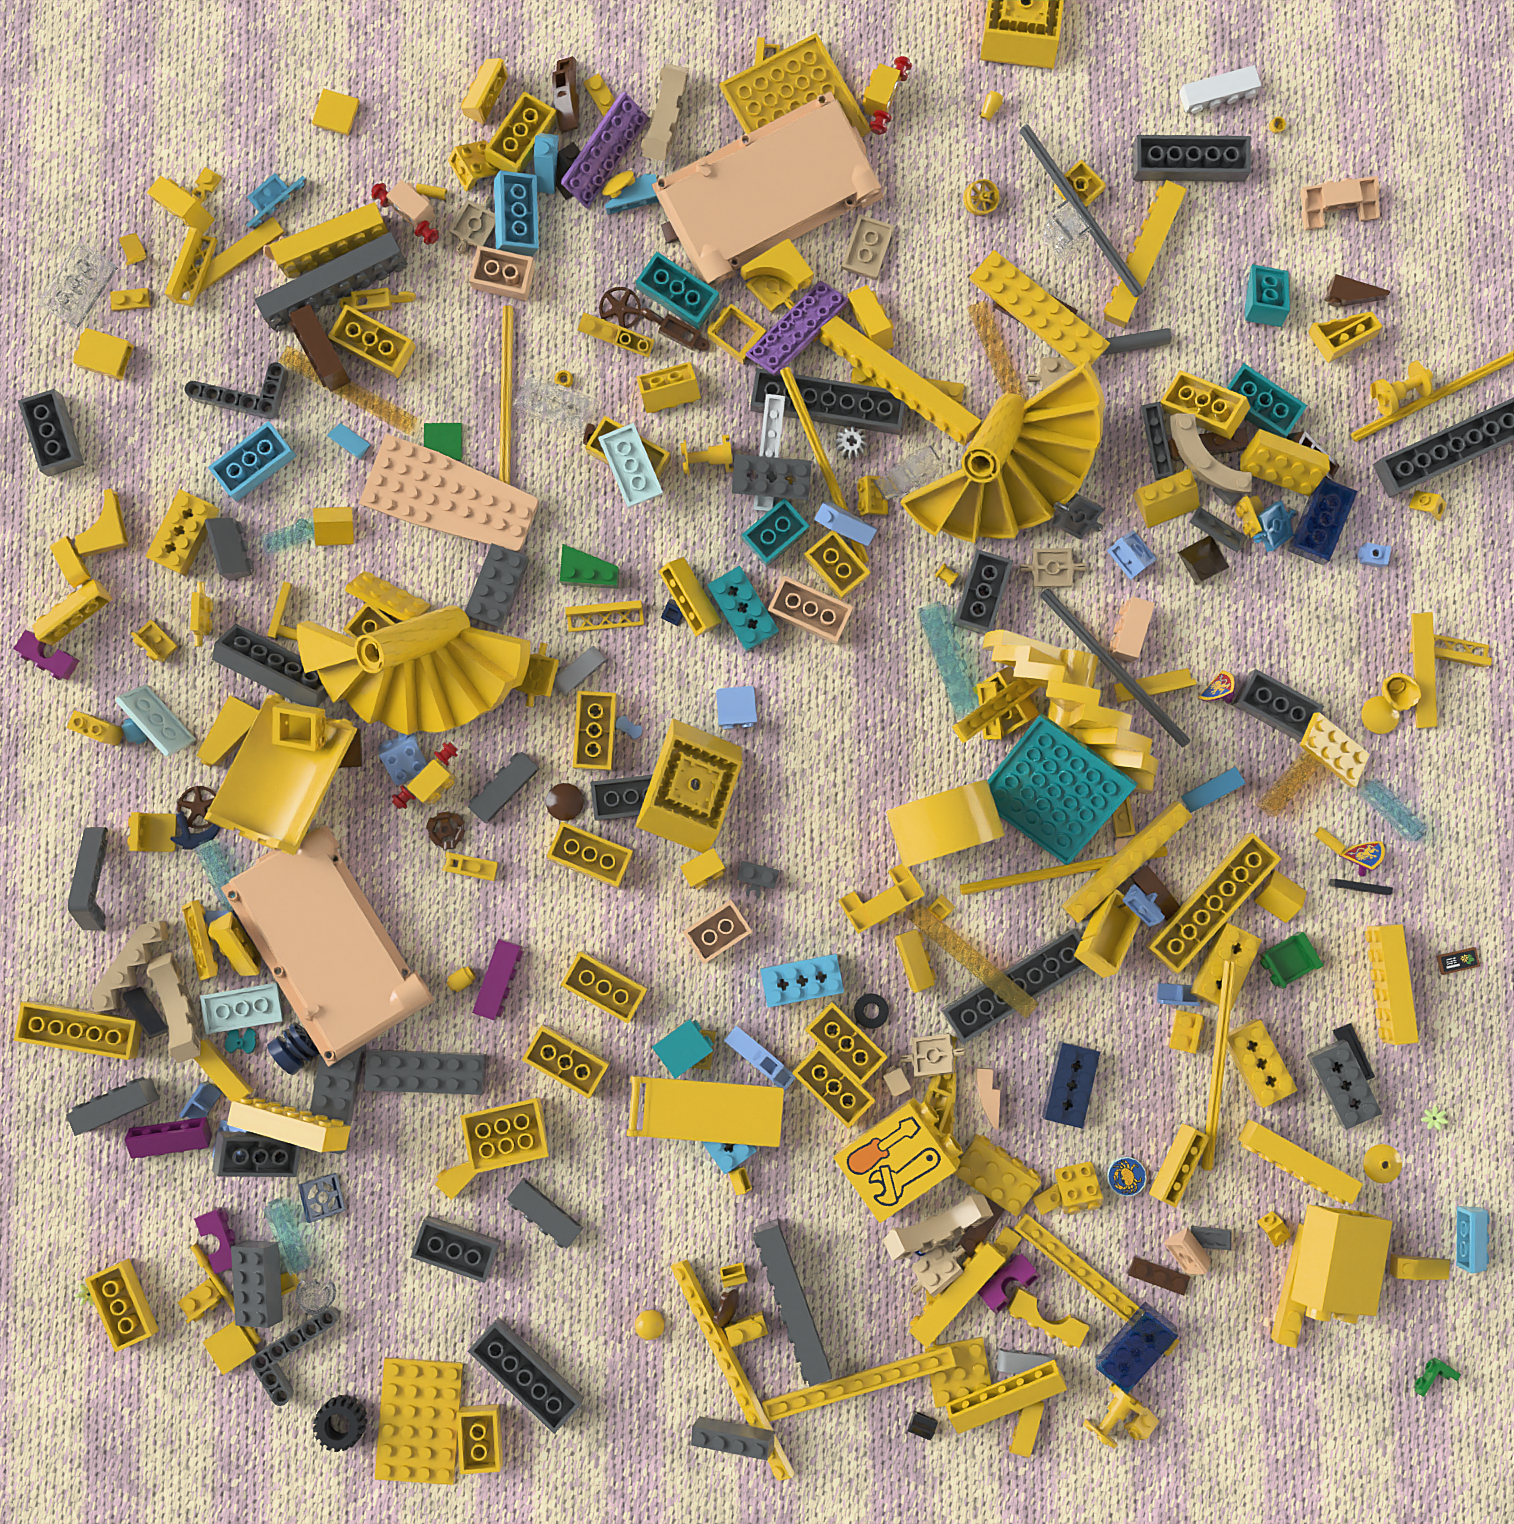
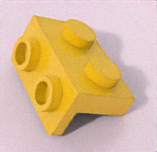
[130,619,179,663]

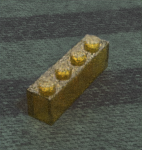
[1256,749,1322,818]

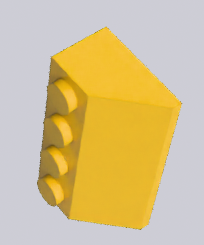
[32,578,113,646]

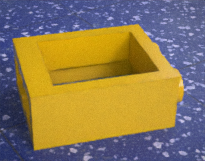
[707,304,766,365]
[272,702,326,751]
[66,710,124,746]

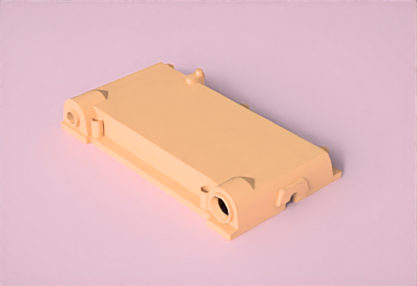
[651,91,884,288]
[221,825,435,1067]

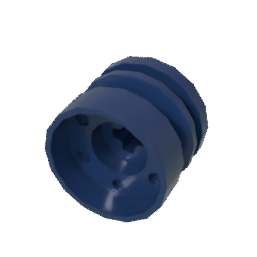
[267,1022,320,1075]

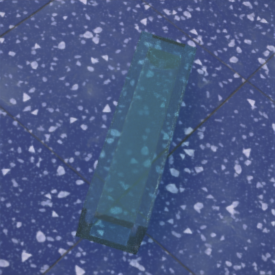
[1358,778,1427,842]
[194,839,236,911]
[263,1198,312,1275]

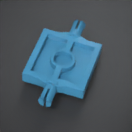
[1253,500,1297,552]

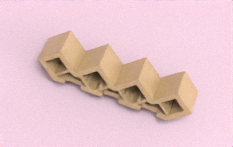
[91,921,169,1013]

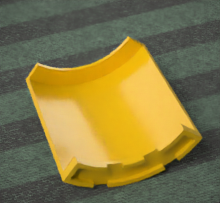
[204,693,357,856]

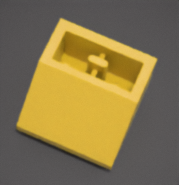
[680,848,727,890]

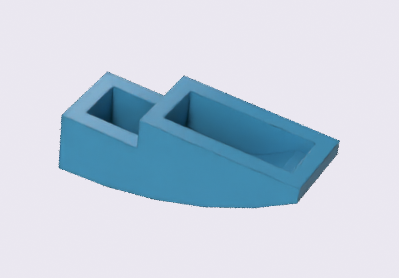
[1181,767,1246,813]

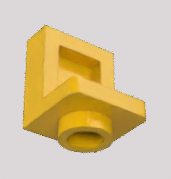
[1257,1211,1291,1248]
[1124,1406,1160,1441]

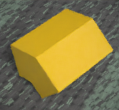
[728,1166,752,1195]
[719,1262,748,1288]

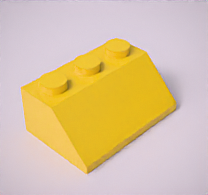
[461,58,508,125]
[636,362,701,414]
[1133,469,1200,529]
[972,666,1040,736]
[208,912,262,976]
[894,929,937,993]

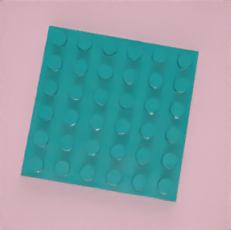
[987,713,1138,865]

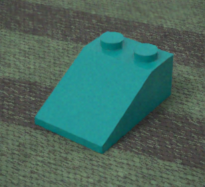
[1245,264,1290,327]

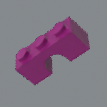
[13,629,80,680]
[194,1207,236,1274]
[978,1253,1041,1315]

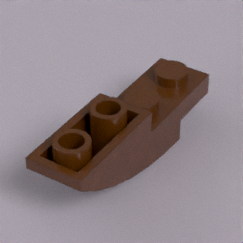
[552,56,579,133]

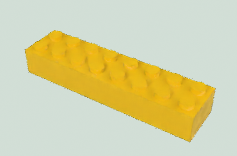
[1144,832,1282,974]

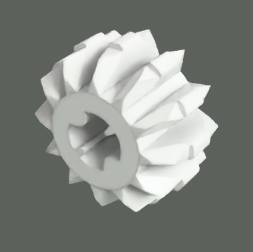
[835,427,868,460]

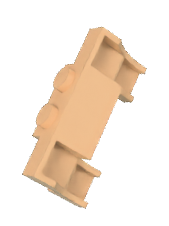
[1300,176,1380,231]

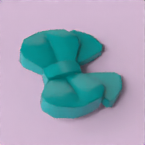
[225,1028,257,1054]

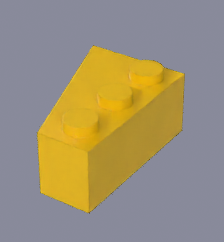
[146,175,215,235]
[847,285,894,351]
[1308,311,1383,363]

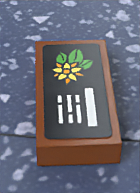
[1436,947,1480,975]

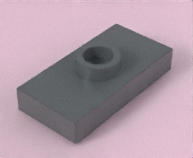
[1191,1226,1232,1250]

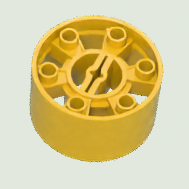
[886,779,1005,868]

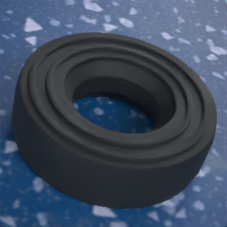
[854,993,889,1029]

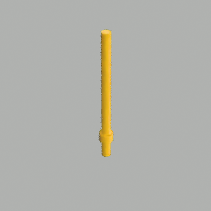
[190,1243,262,1345]

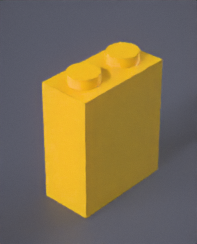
[73,327,134,381]

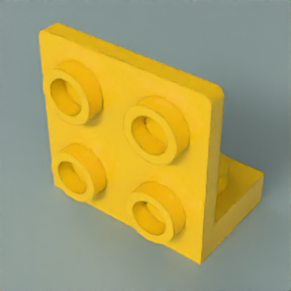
[448,140,502,192]
[1235,495,1264,539]

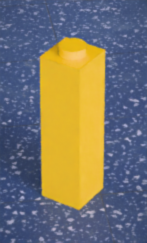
[193,1039,254,1102]

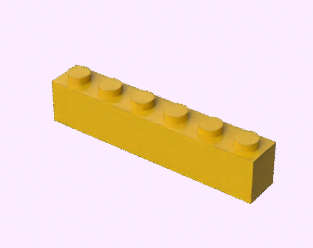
[1271,1223,1306,1348]
[909,1240,1006,1348]
[946,1359,1068,1434]

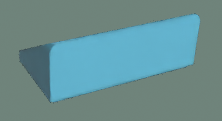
[327,423,371,460]

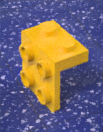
[127,812,177,852]
[1055,1162,1103,1215]

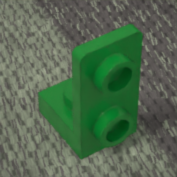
[1414,1357,1461,1397]

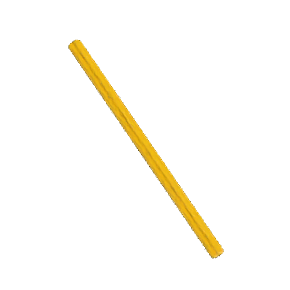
[499,305,513,485]
[1351,350,1514,442]
[780,367,869,564]
[960,846,1168,895]
[1201,960,1236,1171]

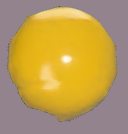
[635,1309,665,1341]

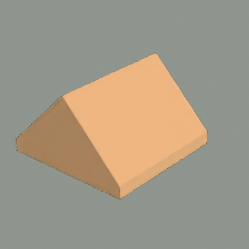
[1163,1227,1211,1275]

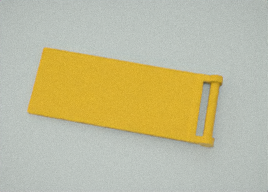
[626,1075,784,1147]

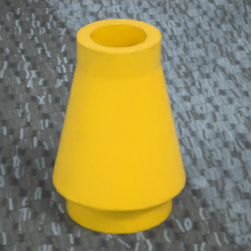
[980,91,1004,121]

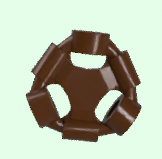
[426,811,465,850]

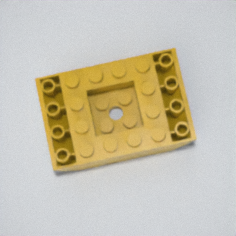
[980,0,1064,69]
[635,718,743,854]

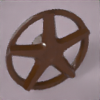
[599,287,641,329]
[177,786,216,829]

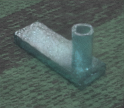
[260,517,315,555]

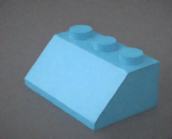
[1456,1206,1490,1273]

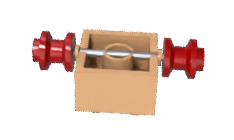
[371,179,439,245]

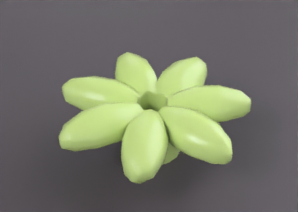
[1421,1106,1448,1131]
[75,1284,94,1306]

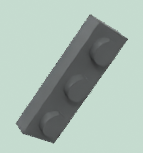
[1189,506,1247,553]

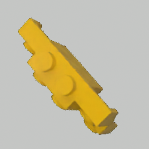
[838,863,925,934]

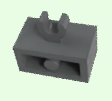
[737,861,779,899]

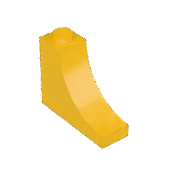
[740,238,814,291]
[74,488,129,557]

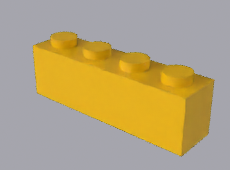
[658,557,722,637]
[1149,1123,1210,1208]

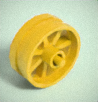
[963,179,1000,216]

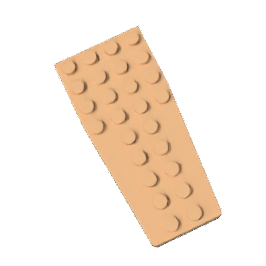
[359,433,539,552]

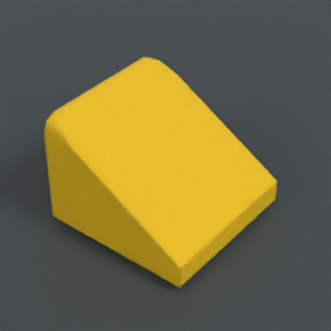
[926,894,955,923]

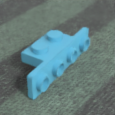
[246,173,306,228]

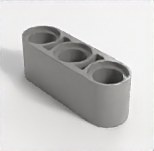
[554,646,607,696]
[997,1348,1055,1374]

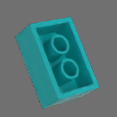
[741,498,810,567]

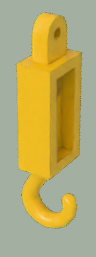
[339,287,416,313]

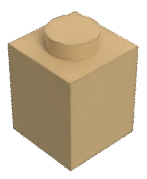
[882,1065,911,1097]

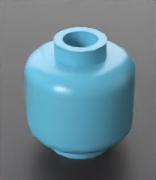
[122,718,147,745]

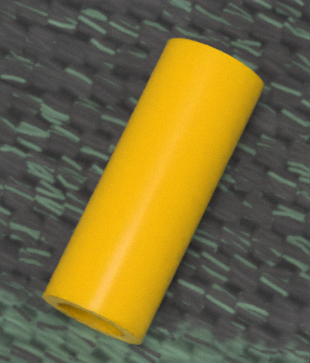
[416,183,448,200]
[1313,826,1346,855]

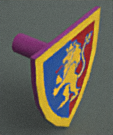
[1198,670,1236,704]
[1339,841,1385,876]

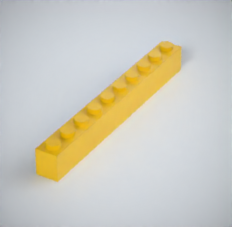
[819,315,982,446]

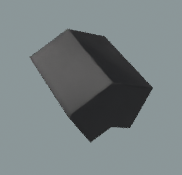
[908,1411,938,1441]

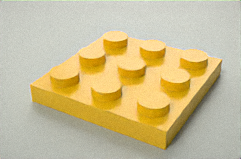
[924,1337,991,1408]

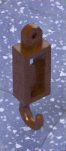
[640,308,709,352]

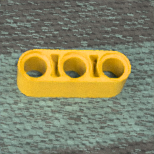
[50,535,91,588]
[1009,1401,1044,1458]

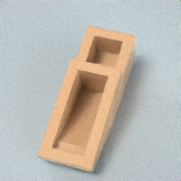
[976,1067,1000,1129]

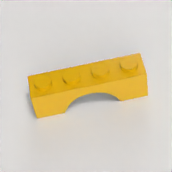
[1006,1286,1090,1348]

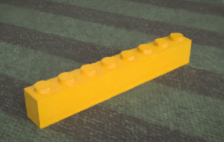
[1103,180,1187,328]
[1061,801,1193,923]

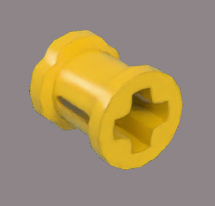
[935,563,959,587]

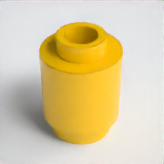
[446,965,477,993]

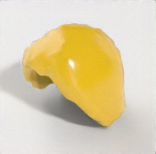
[1381,673,1421,711]

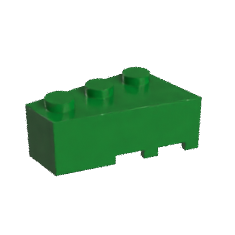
[559,544,620,589]

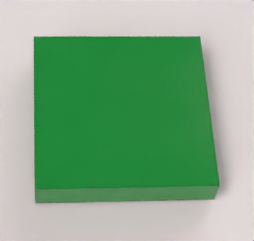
[423,423,462,461]

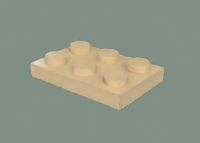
[841,214,894,280]

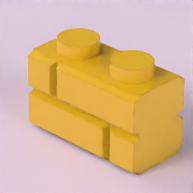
[725,1311,769,1347]

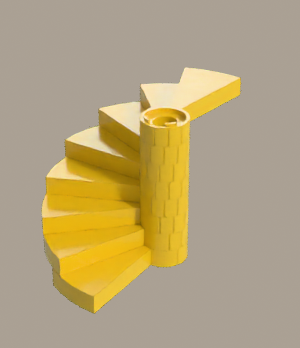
[900,361,1106,543]
[297,605,531,735]
[982,630,1159,795]

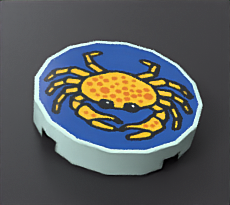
[1107,1156,1147,1197]

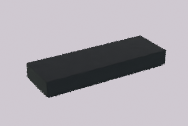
[1329,879,1393,895]
[122,987,168,1039]
[1332,1023,1375,1081]

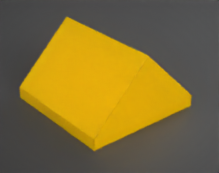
[313,507,354,546]
[1254,870,1307,923]

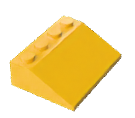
[460,1098,549,1174]

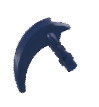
[170,811,220,850]

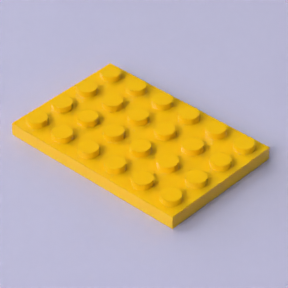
[374,1357,463,1485]

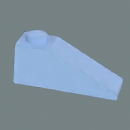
[814,501,878,546]

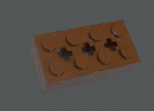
[289,304,351,392]

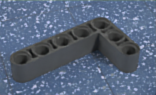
[184,362,288,419]
[68,827,108,930]
[251,1306,340,1406]

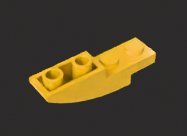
[577,312,655,358]

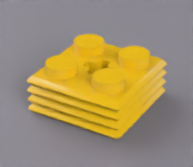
[1053,159,1107,209]

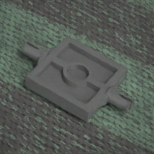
[1052,493,1104,540]

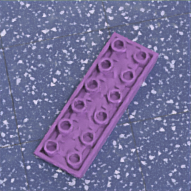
[561,92,649,209]
[746,280,849,376]

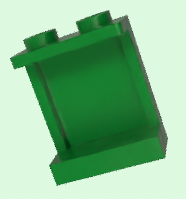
[1259,931,1324,989]

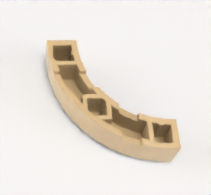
[641,64,690,161]
[1170,414,1252,494]
[147,952,201,1063]
[882,1193,993,1261]

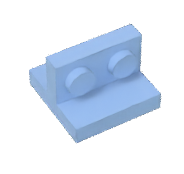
[1107,530,1157,580]

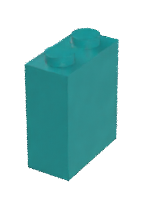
[652,1018,714,1079]

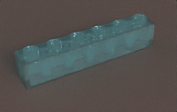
[917,601,979,718]

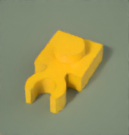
[191,167,222,203]

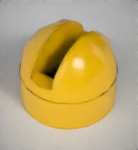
[1269,116,1286,133]

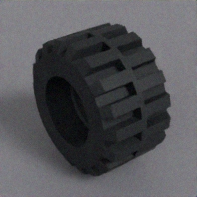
[313,1395,368,1452]

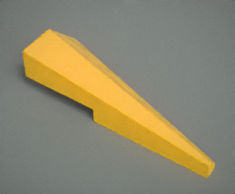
[922,1036,957,1138]

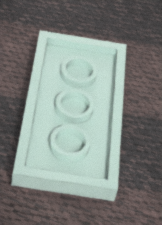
[598,423,663,509]
[115,684,196,757]
[200,982,284,1034]

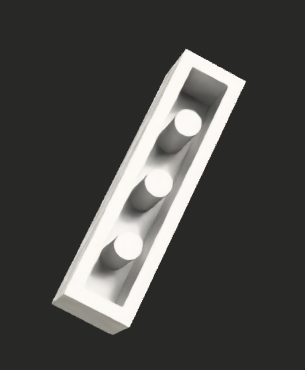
[1179,65,1261,114]

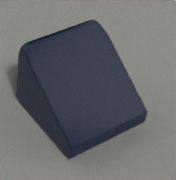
[661,599,683,626]

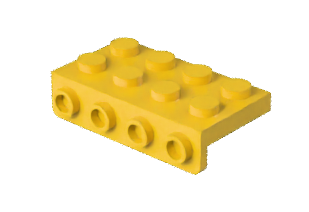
[952,1134,1041,1217]

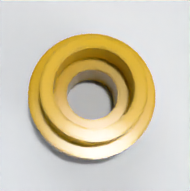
[554,370,573,389]

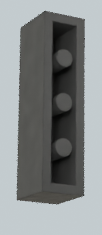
[468,752,540,824]
[507,1178,584,1249]
[691,1416,775,1461]

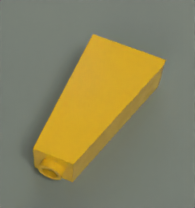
[196,695,259,767]

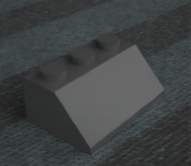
[205,518,253,581]

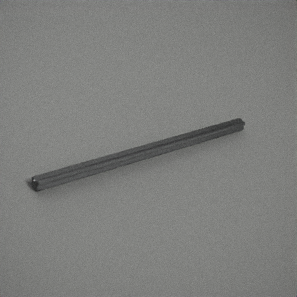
[1020,124,1144,297]
[1040,589,1190,748]

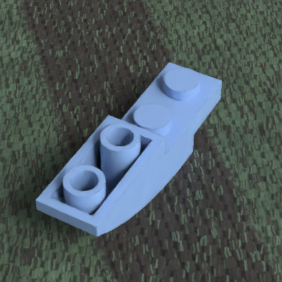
[724,1026,796,1092]

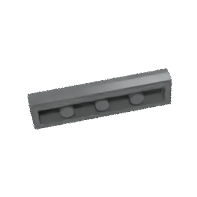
[1101,328,1171,356]
[1141,402,1174,481]

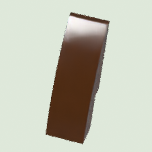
[1130,865,1180,921]

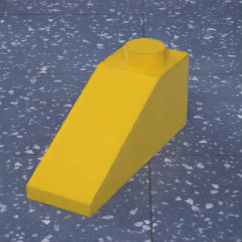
[435,1161,477,1200]
[1390,1254,1450,1280]

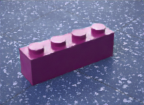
[472,939,524,1020]
[124,1117,212,1159]

